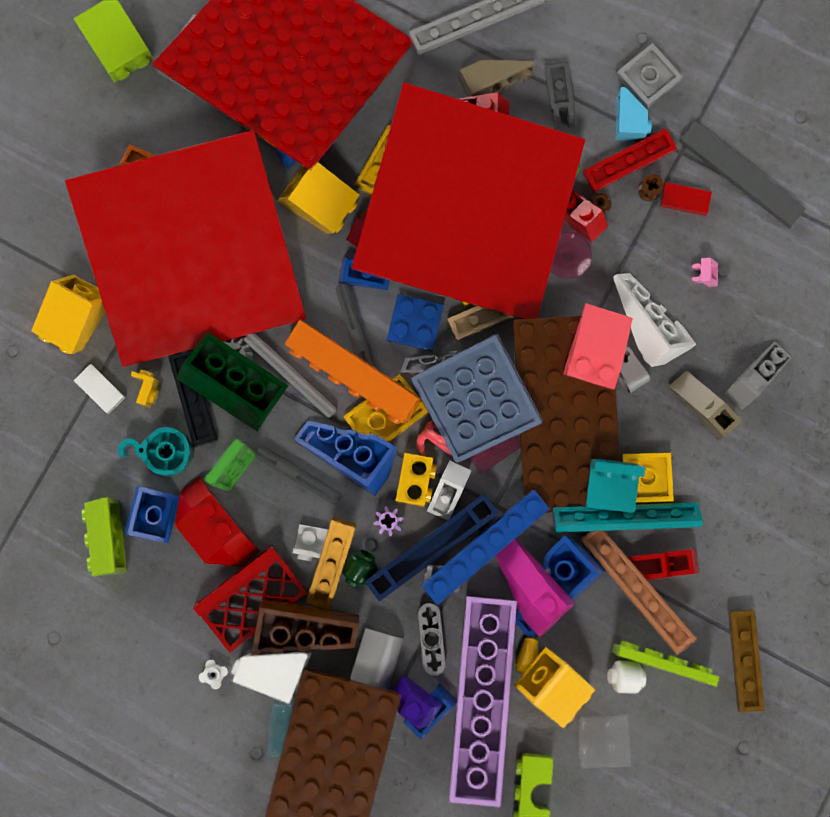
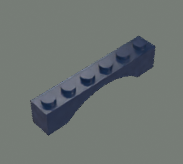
[365,493,499,602]

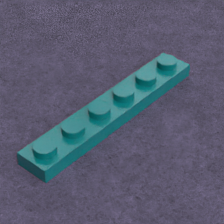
[552,502,703,532]

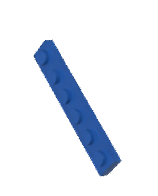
[421,490,549,605]

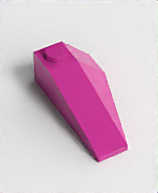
[495,538,575,637]

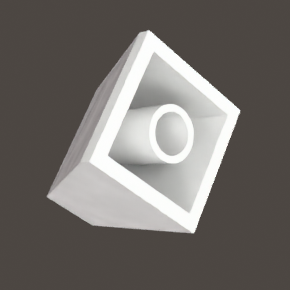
[231,650,312,704]

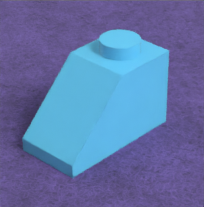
[615,87,652,141]

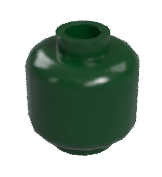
[342,549,377,587]

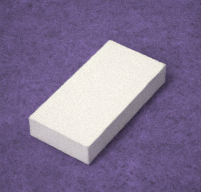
[74,364,126,414]

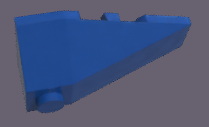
[293,421,397,496]
[515,535,606,638]

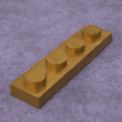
[306,516,357,610]
[728,610,765,713]

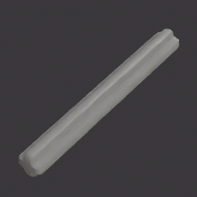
[244,333,337,418]

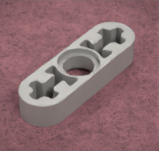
[418,603,445,676]

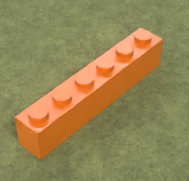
[285,320,422,425]

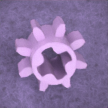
[373,506,404,537]

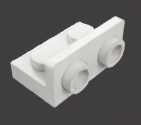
[292,524,328,561]

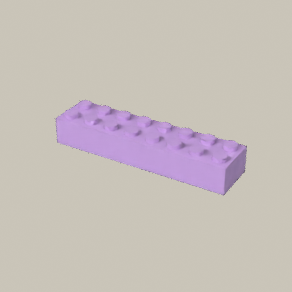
[449,596,517,807]

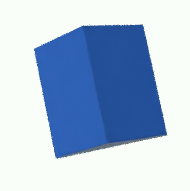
[124,486,180,543]

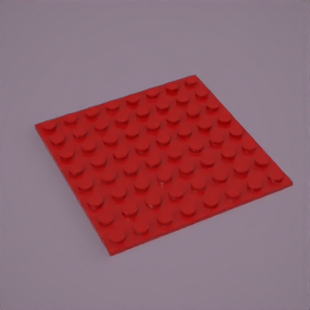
[152,0,413,171]
[351,82,586,319]
[65,130,307,368]

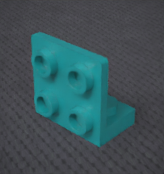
[586,458,646,513]

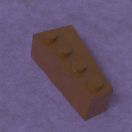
[251,599,359,655]

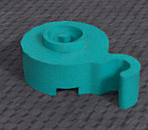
[117,427,193,477]

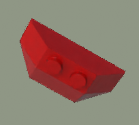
[175,476,260,567]

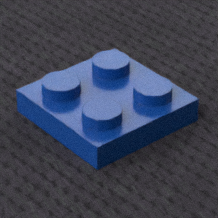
[387,294,444,352]

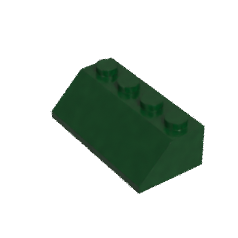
[176,332,289,432]

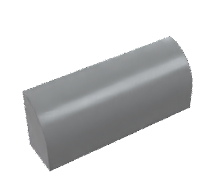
[350,627,404,690]

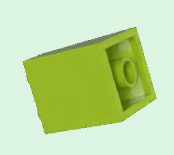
[73,0,153,83]

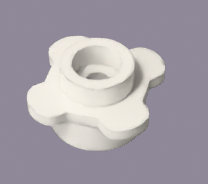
[199,660,228,689]

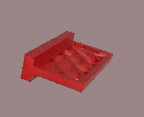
[193,545,308,653]

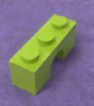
[512,752,553,817]

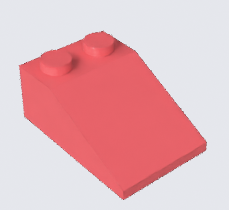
[563,303,633,390]

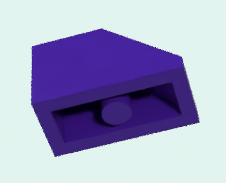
[393,675,443,729]

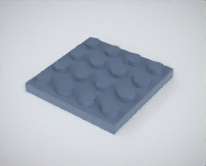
[411,334,543,463]

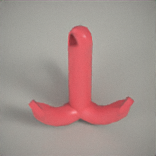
[416,420,453,458]

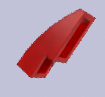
[627,548,700,580]

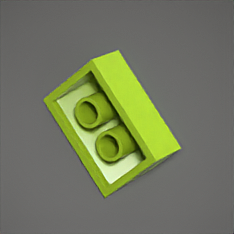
[82,498,127,576]

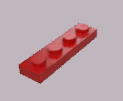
[582,128,677,193]

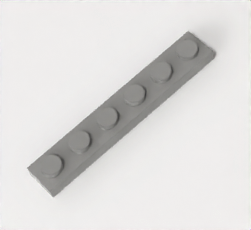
[409,0,544,55]

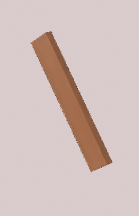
[580,531,697,656]

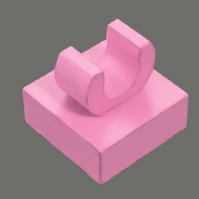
[692,258,718,287]

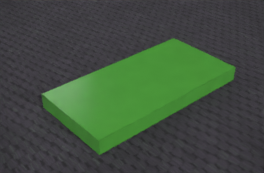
[204,438,256,492]

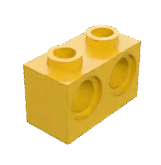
[396,453,437,507]

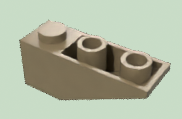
[459,60,535,97]
[668,371,742,440]

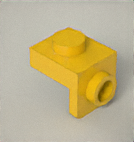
[131,369,159,408]

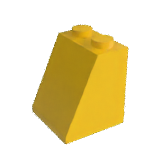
[277,163,360,234]
[31,275,105,354]
[514,647,595,729]

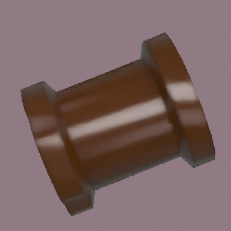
[638,174,663,202]

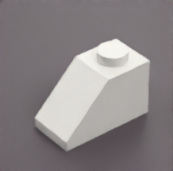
[427,460,472,521]

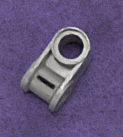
[618,346,650,394]

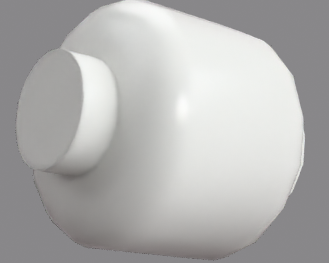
[607,660,646,694]

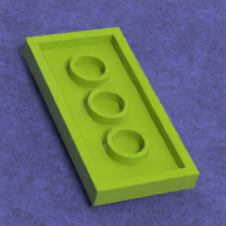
[611,640,719,687]

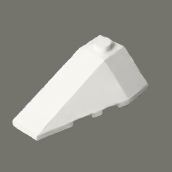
[613,273,696,367]

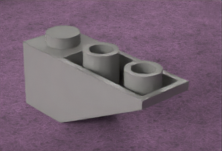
[724,341,792,410]

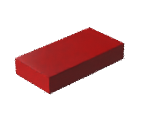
[660,182,712,216]

